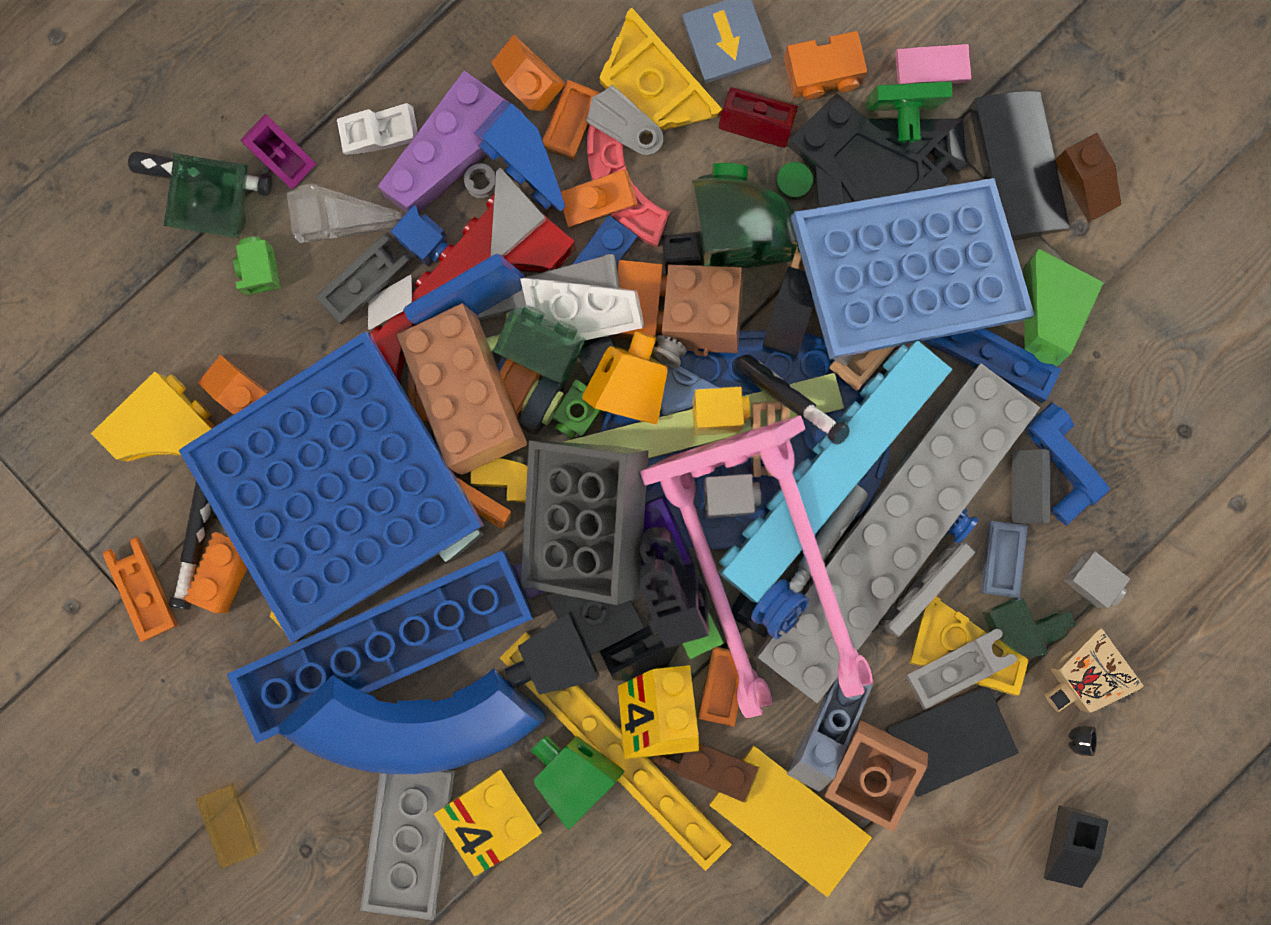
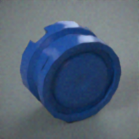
[751,579,809,640]

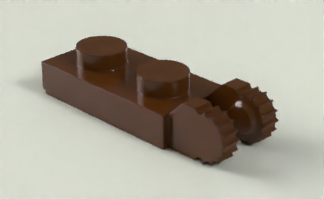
[651,742,760,803]

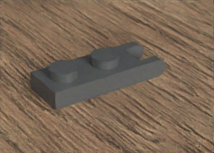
[316,233,413,325]

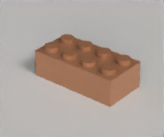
[397,303,528,475]

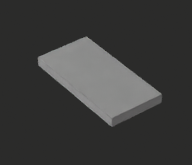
[360,769,456,920]

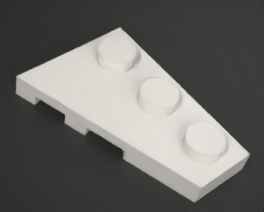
[520,277,645,350]

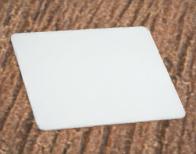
[368,275,412,330]

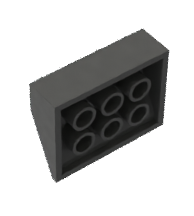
[521,440,649,605]

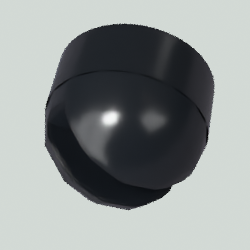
[1068,726,1097,757]

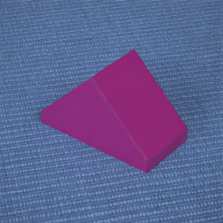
[240,114,316,190]

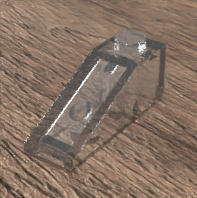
[287,184,403,243]

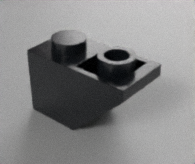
[1044,805,1109,888]

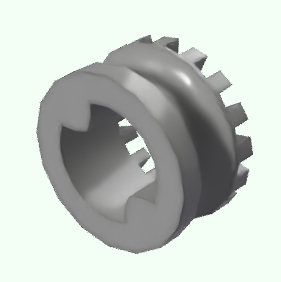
[464,163,496,199]
[651,335,687,369]

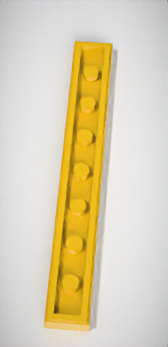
[500,632,732,871]

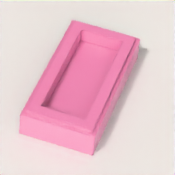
[895,44,971,84]

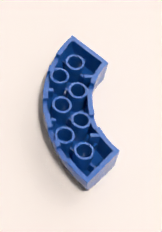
[279,668,546,775]

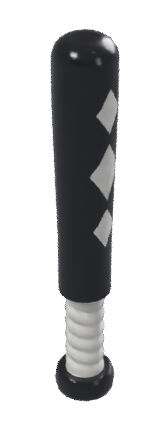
[128,152,272,196]
[735,354,850,445]
[169,481,212,610]

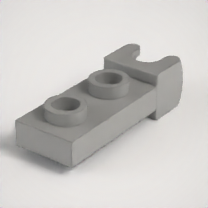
[906,629,1017,710]

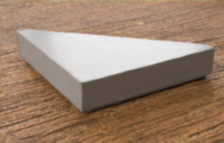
[491,168,546,257]

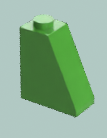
[1023,248,1104,366]

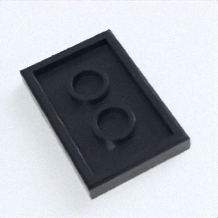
[886,686,1019,797]

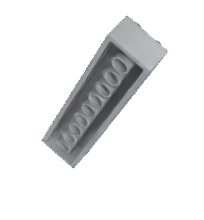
[754,363,1040,704]

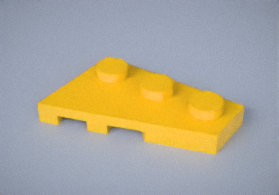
[909,596,1028,696]

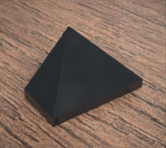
[600,625,679,681]

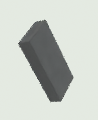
[1012,449,1050,524]

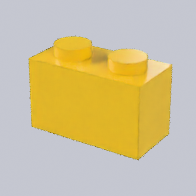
[692,387,750,436]

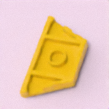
[599,8,722,135]

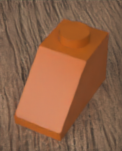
[491,35,566,111]
[198,355,269,415]

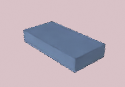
[980,521,1028,598]

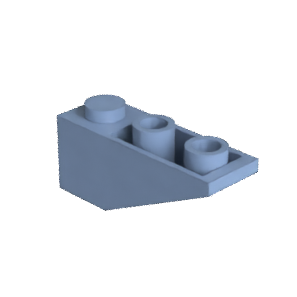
[787,677,873,792]

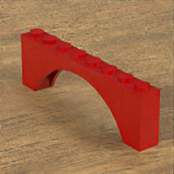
[370,193,576,385]

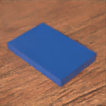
[403,253,525,325]

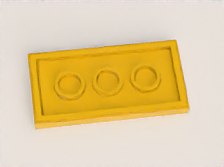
[709,745,872,897]

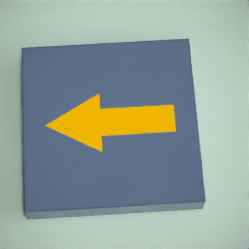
[682,0,772,84]

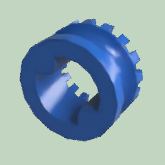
[945,508,978,544]

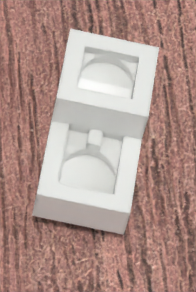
[337,103,418,155]

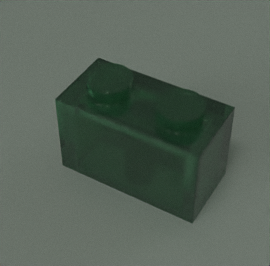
[493,305,586,383]

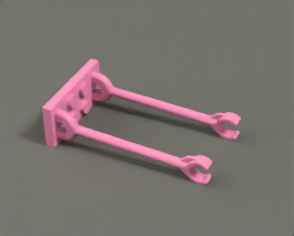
[640,415,873,718]

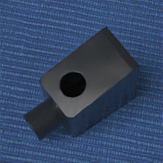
[505,611,600,695]

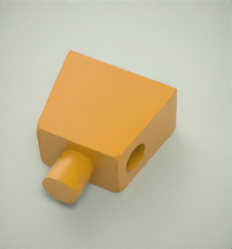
[582,331,668,425]

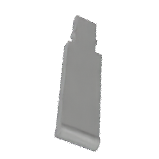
[477,254,620,321]

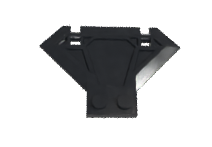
[787,93,967,208]

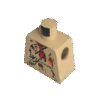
[1045,627,1144,713]

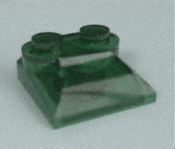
[163,153,248,239]

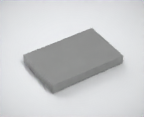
[878,543,975,636]

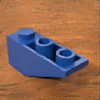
[474,100,565,211]

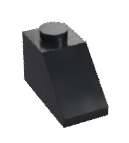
[762,266,815,358]

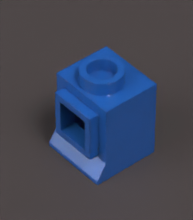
[390,205,449,267]

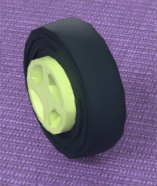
[519,370,566,435]

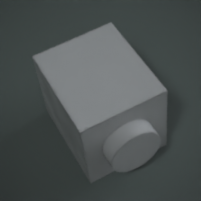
[1063,551,1130,608]

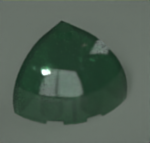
[691,174,802,269]

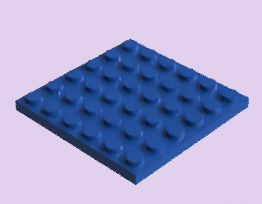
[179,332,484,643]

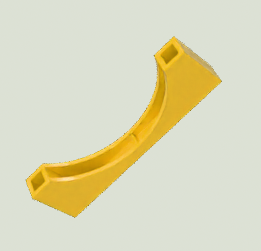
[91,372,315,643]

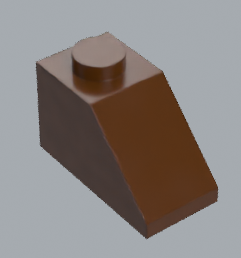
[1055,133,1122,223]

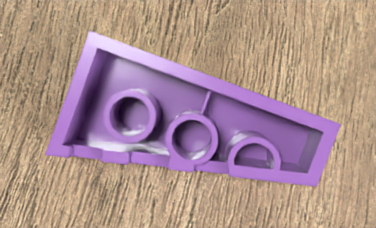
[378,71,523,213]

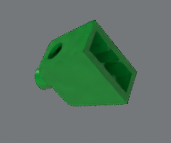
[531,734,625,830]

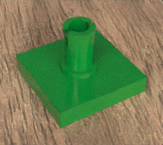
[866,81,952,143]

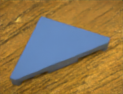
[650,356,719,416]

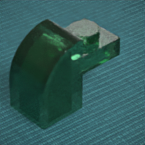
[982,598,1076,657]

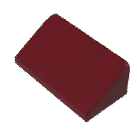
[718,87,798,148]

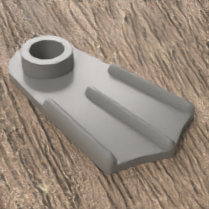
[586,85,664,156]

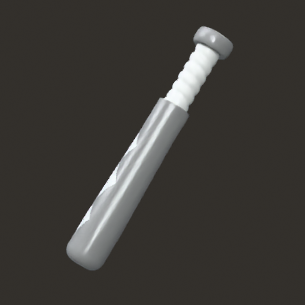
[789,485,868,593]

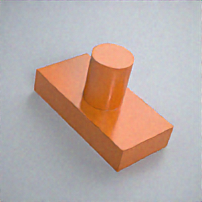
[561,170,638,228]

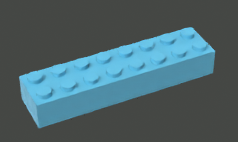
[718,340,952,603]

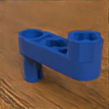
[1024,403,1110,526]

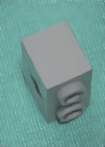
[703,474,761,519]

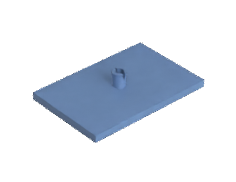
[791,178,1035,359]

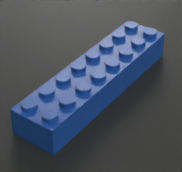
[227,550,535,743]

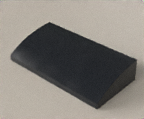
[969,91,1070,241]

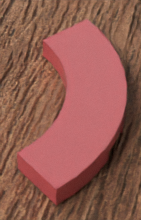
[587,124,670,248]

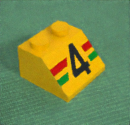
[618,665,699,759]
[433,769,542,877]

